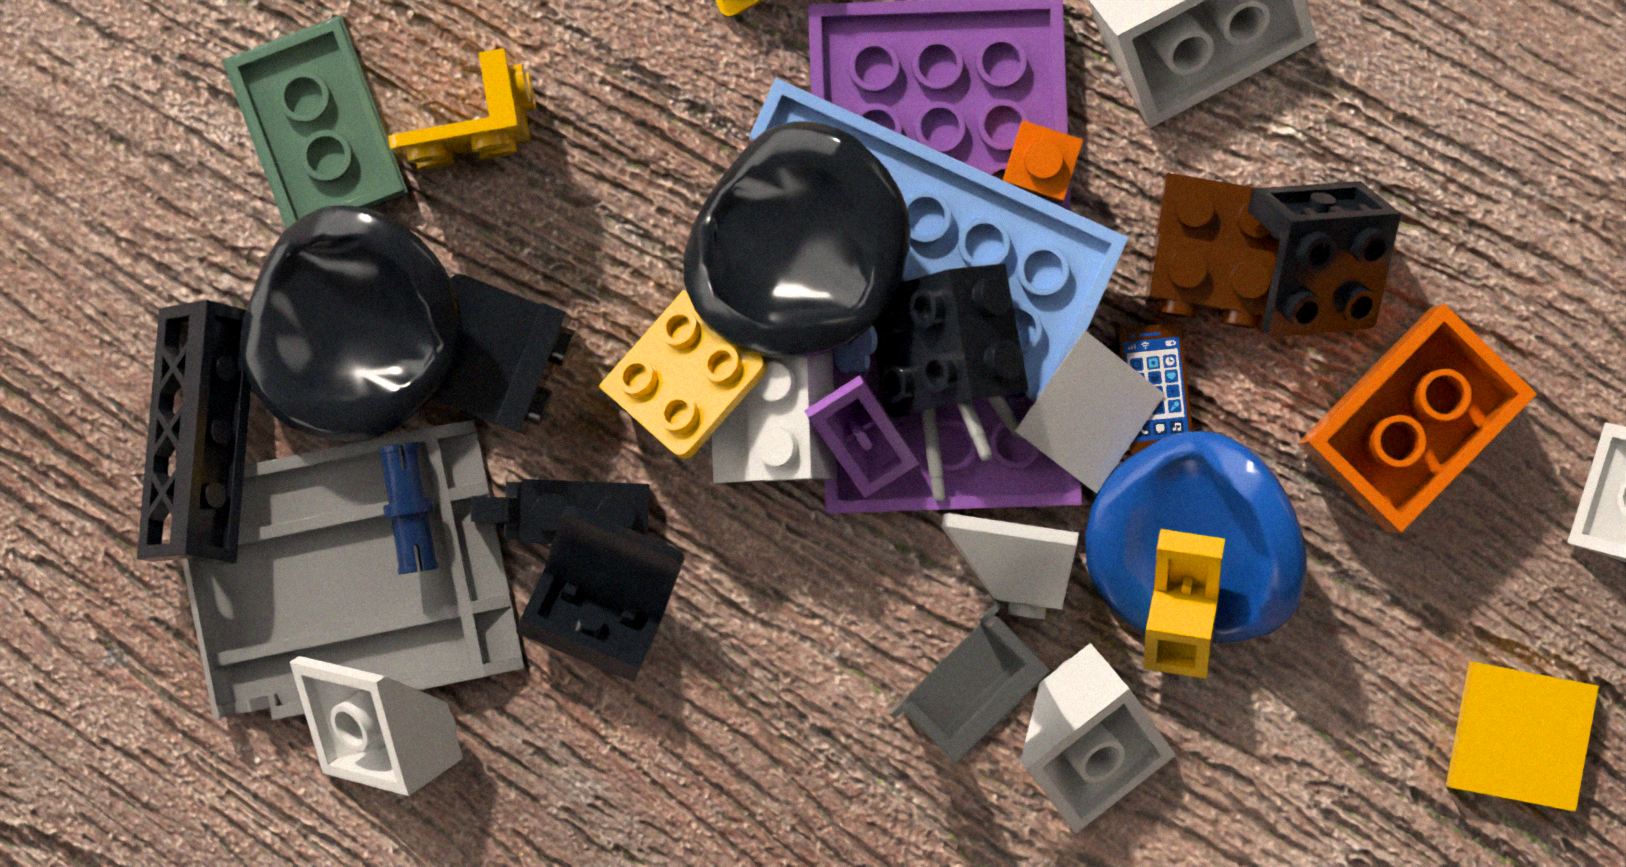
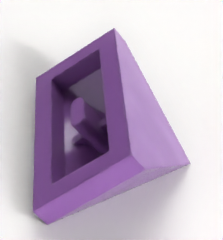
[804,375,919,498]

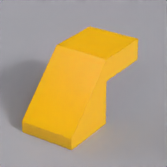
[1143,529,1225,679]

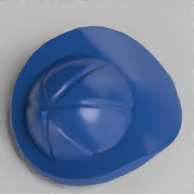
[1085,431,1307,643]

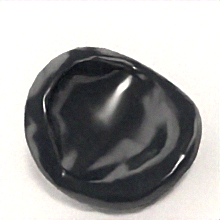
[683,121,911,359]
[239,205,463,441]

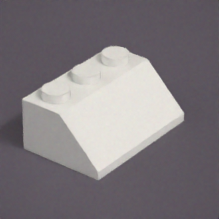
[1088,0,1317,128]

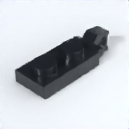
[471,479,649,544]

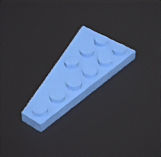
[749,78,1129,403]

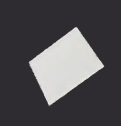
[1015,330,1165,494]

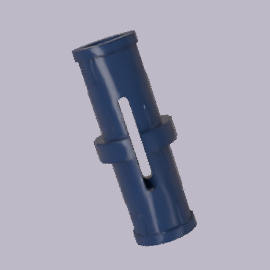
[378,442,439,575]

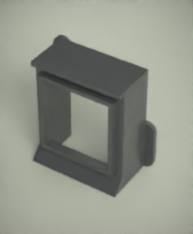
[888,601,1051,764]

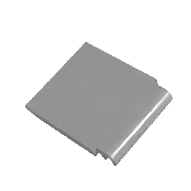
[182,419,525,720]

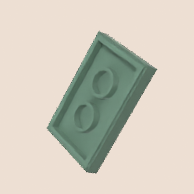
[222,15,410,229]

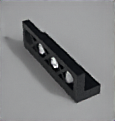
[137,300,251,565]

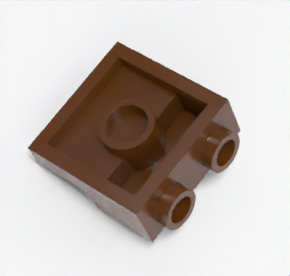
[1144,173,1280,329]

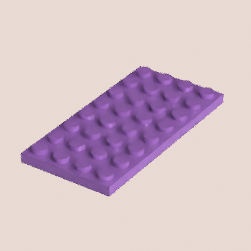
[808,0,1082,514]

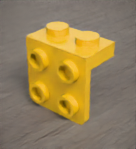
[388,48,536,170]
[599,290,768,459]

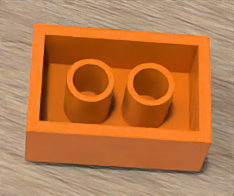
[1297,303,1537,533]

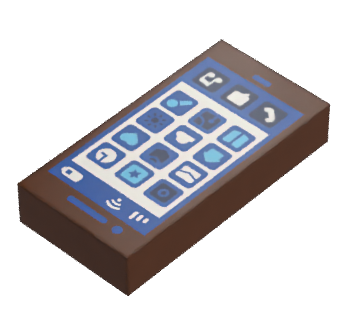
[1116,322,1193,456]

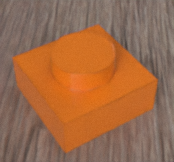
[1002,120,1083,203]

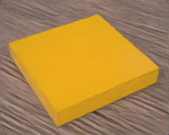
[1446,661,1599,812]

